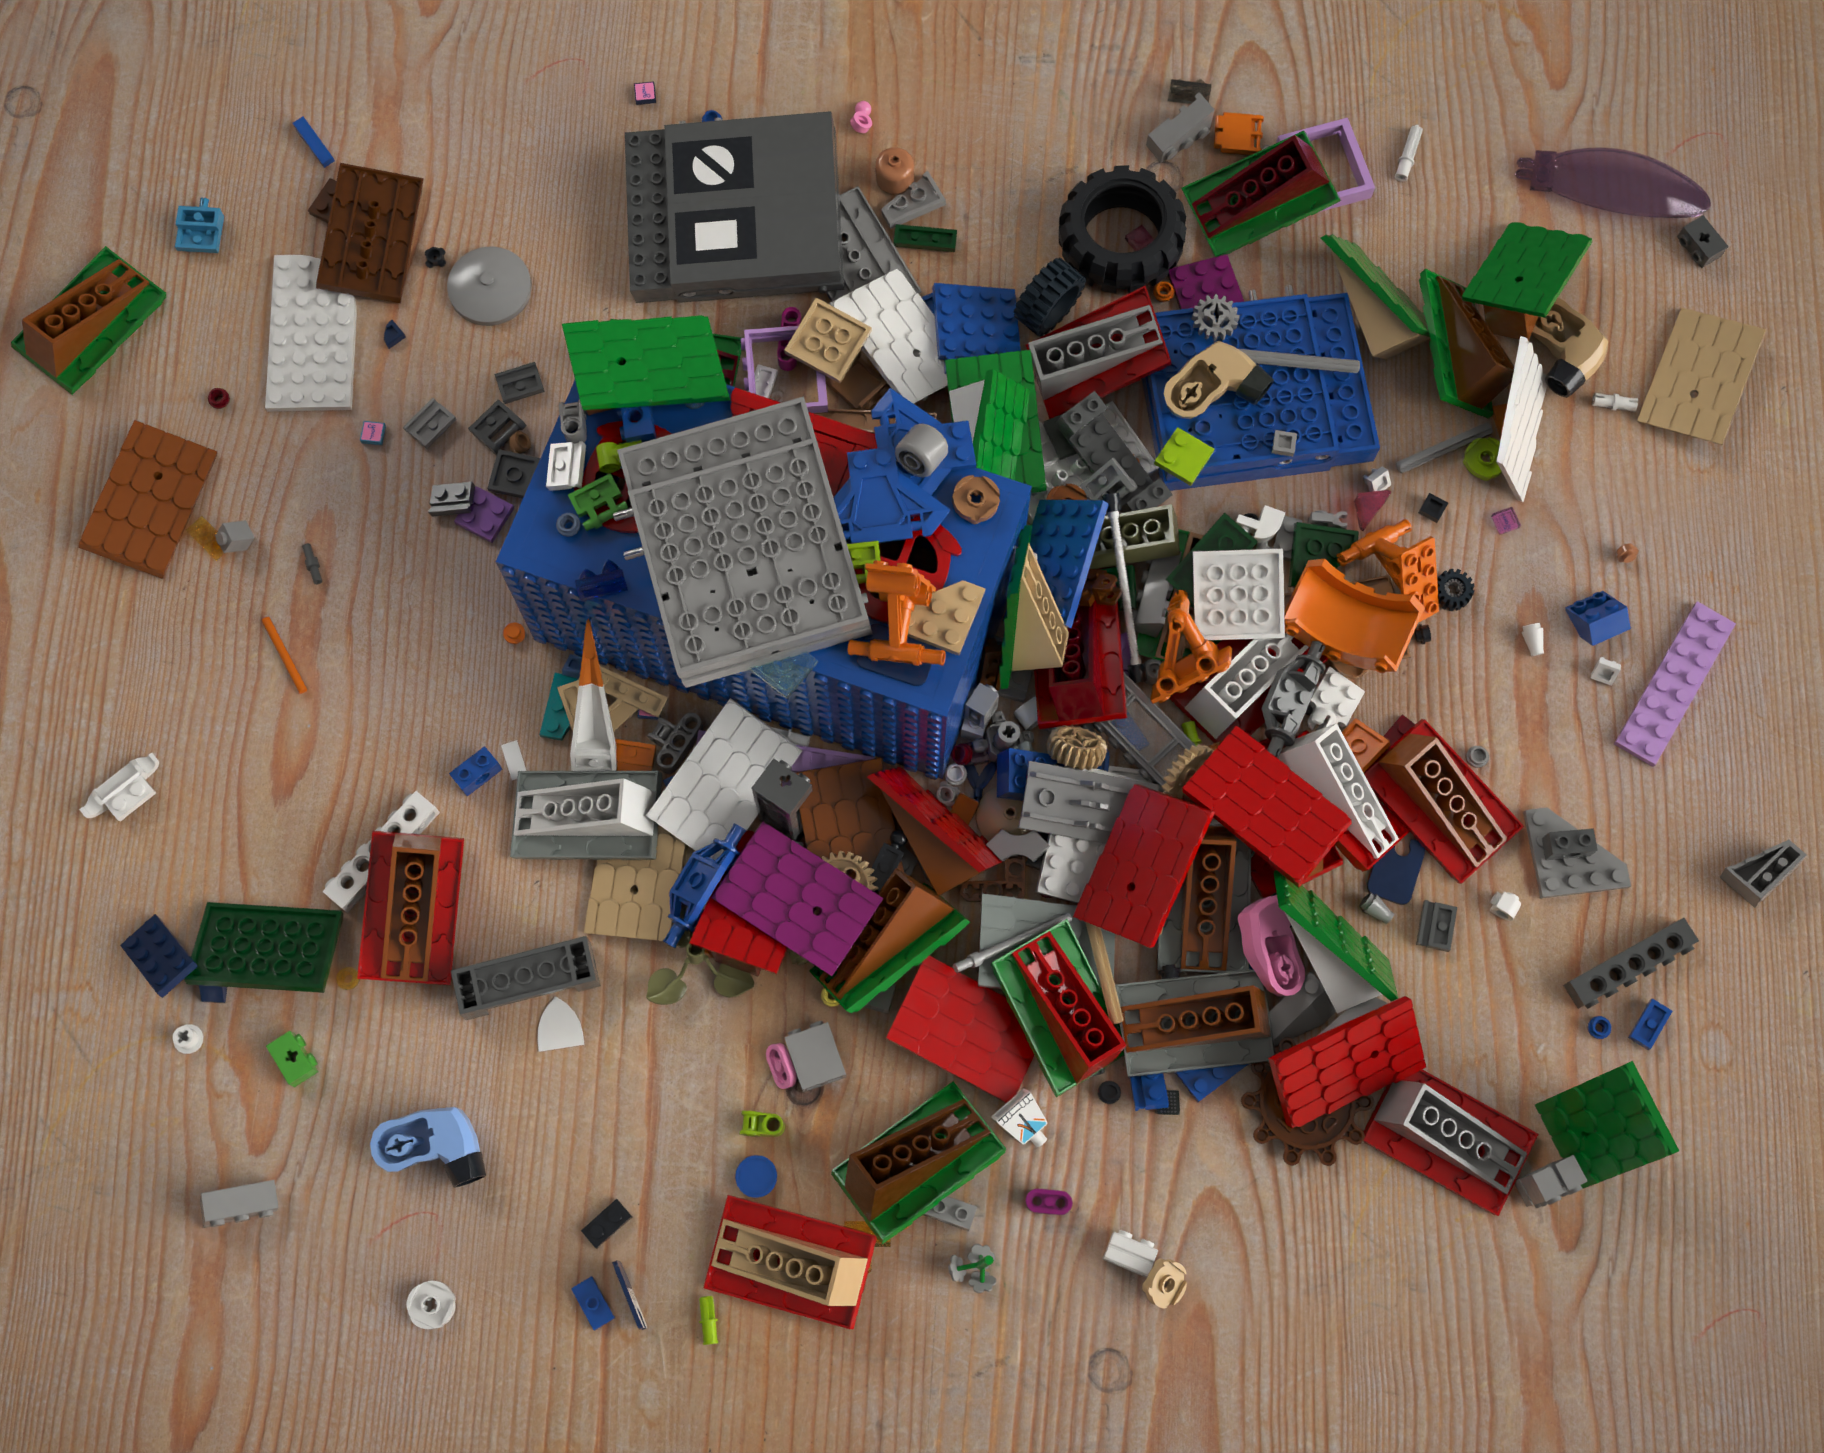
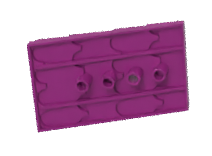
[711,822,884,976]

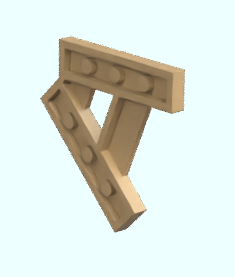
[557,666,669,732]

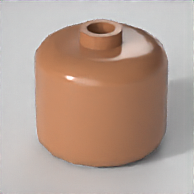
[875,147,914,194]

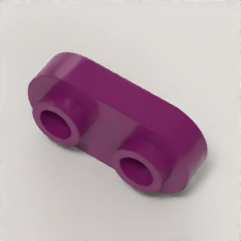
[1025,1189,1073,1215]

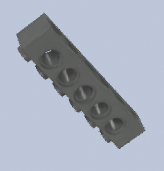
[1563,918,1699,1009]

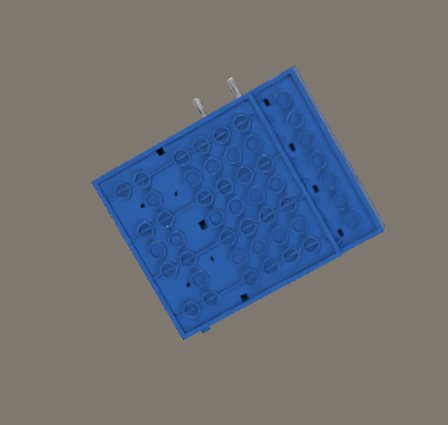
[1141,285,1380,491]

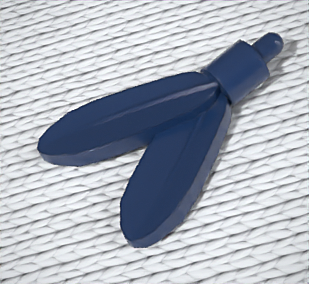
[964,761,997,803]

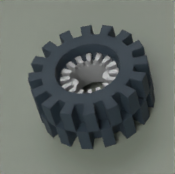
[1437,569,1475,611]

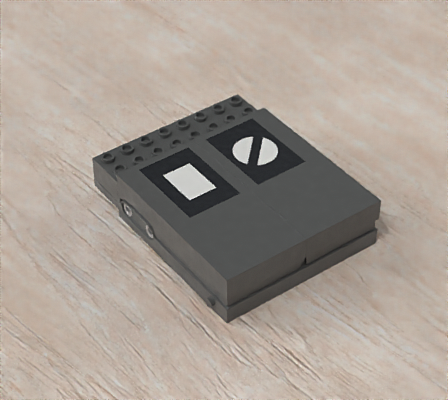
[625,111,844,303]

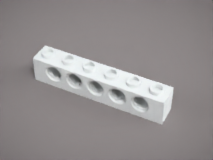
[323,791,440,913]

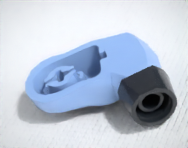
[370,1107,486,1188]

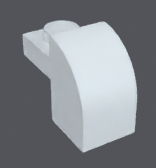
[1235,505,1286,543]

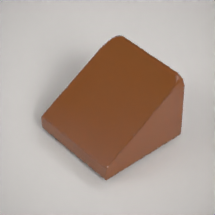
[950,793,979,825]

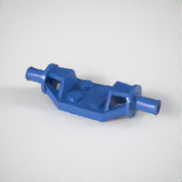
[663,823,746,948]

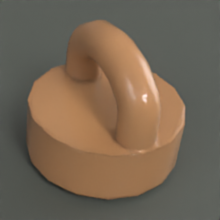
[509,431,531,454]

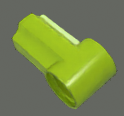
[596,440,642,473]

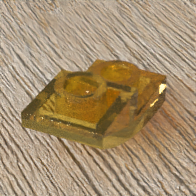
[186,516,225,561]

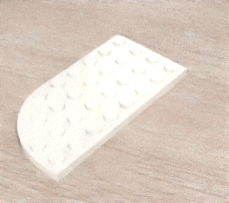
[265,255,357,412]

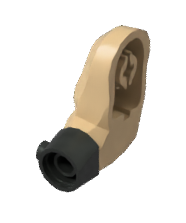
[1164,341,1274,419]

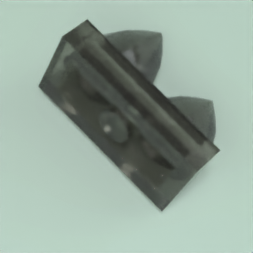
[1168,79,1211,104]

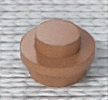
[1616,543,1639,563]

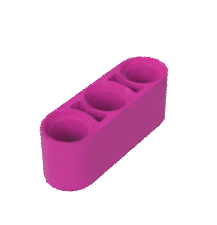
[777,307,801,371]

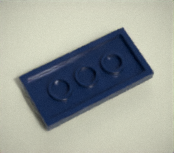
[120,914,198,998]

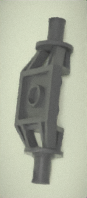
[1262,641,1325,759]

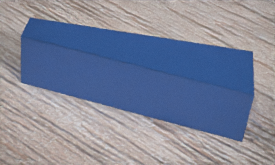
[293,116,335,168]

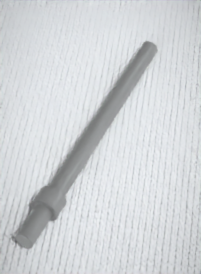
[953,913,1072,973]

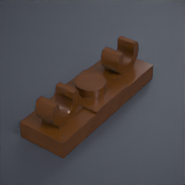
[976,638,1002,691]

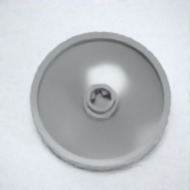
[447,247,532,326]

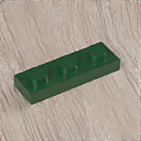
[893,224,957,252]

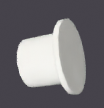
[172,1024,204,1054]

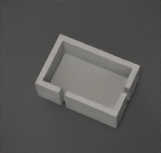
[1515,1155,1587,1208]

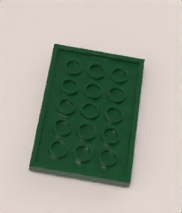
[184,902,344,993]

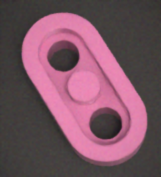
[766,1043,797,1089]

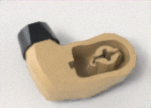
[1532,298,1608,398]

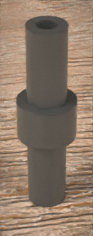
[302,543,322,585]

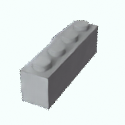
[1132,552,1182,638]

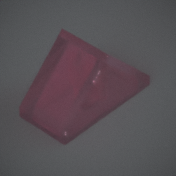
[1354,490,1391,531]

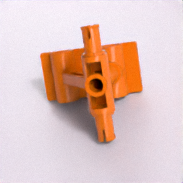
[1337,519,1439,623]
[848,560,946,666]
[1150,590,1232,704]

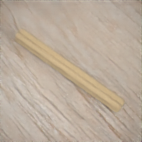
[1086,922,1123,1024]

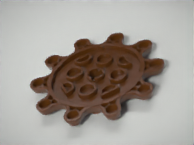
[1241,1037,1374,1166]

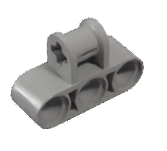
[647,713,703,774]

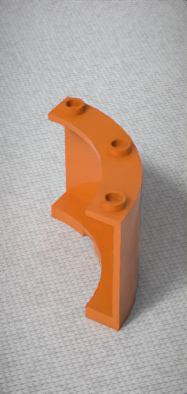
[1284,559,1425,673]

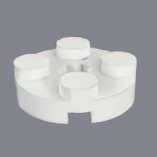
[406,1280,456,1330]

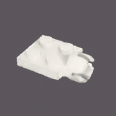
[1307,667,1365,731]

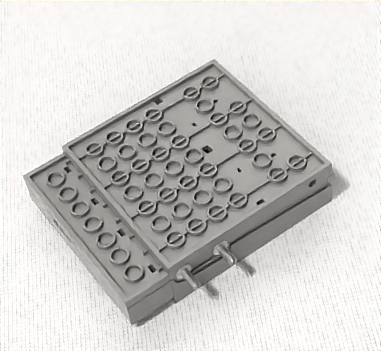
[613,397,872,688]

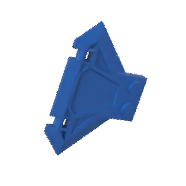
[871,388,976,520]
[834,446,951,544]

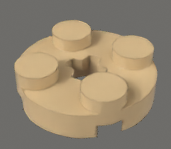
[1142,1258,1187,1308]

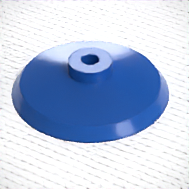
[735,1155,777,1198]

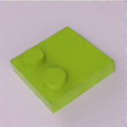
[1154,427,1214,486]

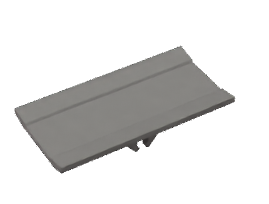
[1018,761,1159,844]

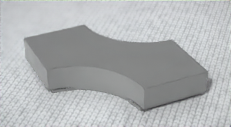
[986,829,1050,862]

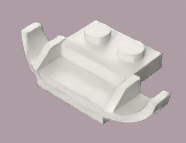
[79,753,159,821]

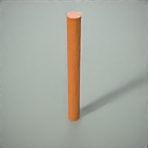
[261,617,307,694]

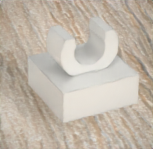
[1363,466,1391,497]
[1591,657,1621,686]

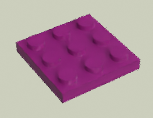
[1168,254,1244,310]

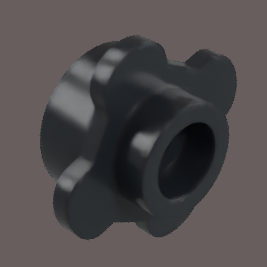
[425,247,446,268]

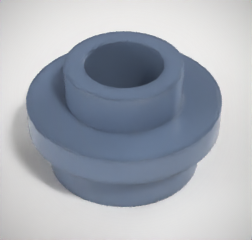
[556,513,581,537]

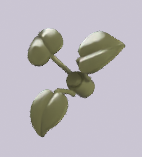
[646,907,754,1005]

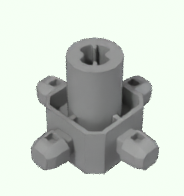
[972,711,1034,762]

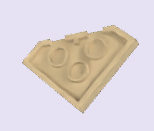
[908,580,986,656]

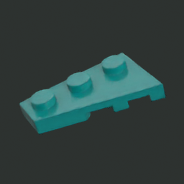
[539,673,578,741]

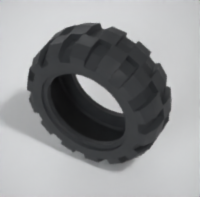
[1059,165,1187,294]

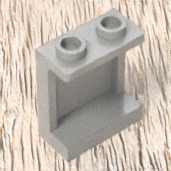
[784,1021,846,1093]

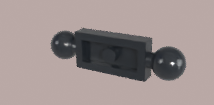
[870,829,908,894]

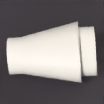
[1521,623,1544,656]

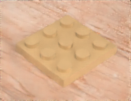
[784,298,872,383]

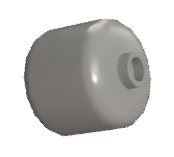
[895,423,948,477]

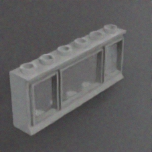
[1092,673,1197,793]

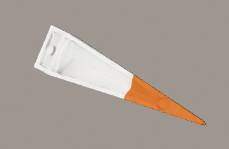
[570,619,617,771]

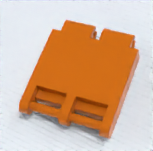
[1214,112,1264,155]

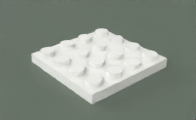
[1193,549,1285,640]

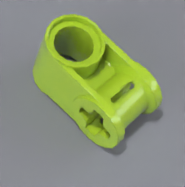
[739,1111,785,1137]

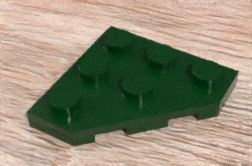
[1288,522,1359,588]

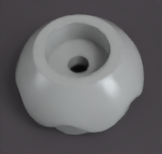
[1144,659,1162,685]

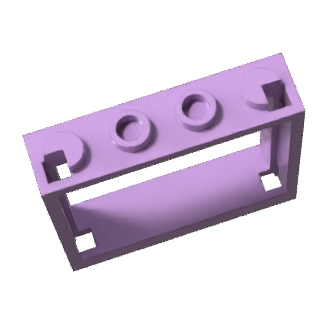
[1276,118,1375,212]
[741,326,828,413]

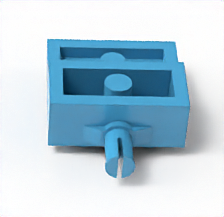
[175,197,224,253]

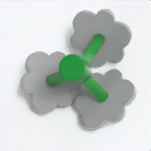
[948,1244,996,1293]

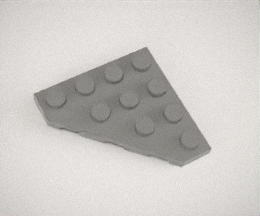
[1523,808,1631,899]

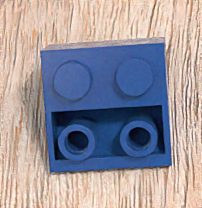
[1565,591,1631,646]

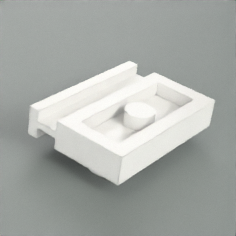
[546,441,586,491]

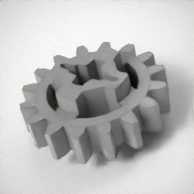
[1192,294,1239,341]

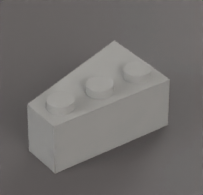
[1146,92,1214,163]
[1720,840,1807,908]
[200,1180,278,1228]

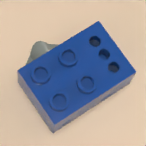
[997,741,1064,801]

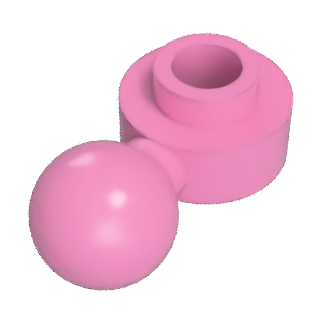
[850,101,872,133]

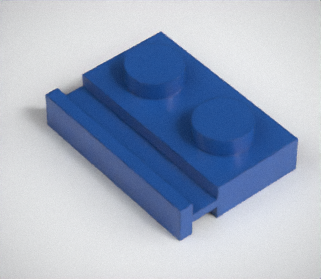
[1129,1073,1169,1111]

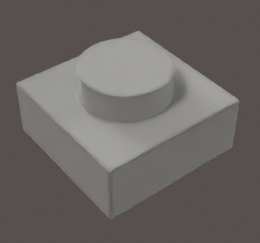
[1272,430,1297,457]

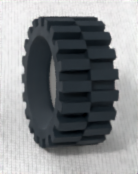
[1013,258,1086,337]

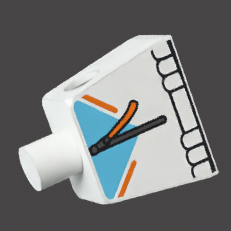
[991,1088,1047,1148]

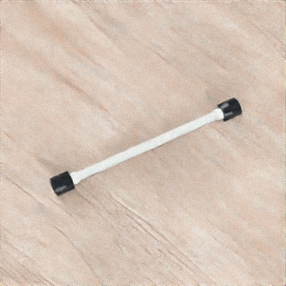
[1102,493,1147,683]

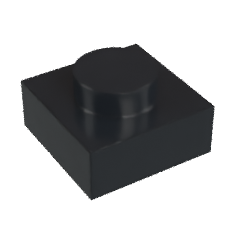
[1418,493,1448,523]

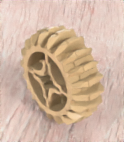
[1046,725,1107,770]

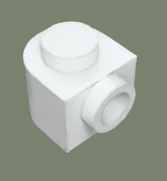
[1490,891,1521,921]

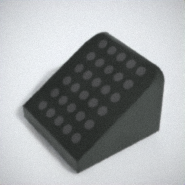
[1155,1090,1180,1115]

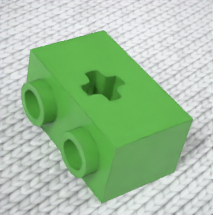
[266,1031,318,1087]

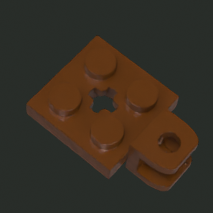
[1079,569,1122,607]

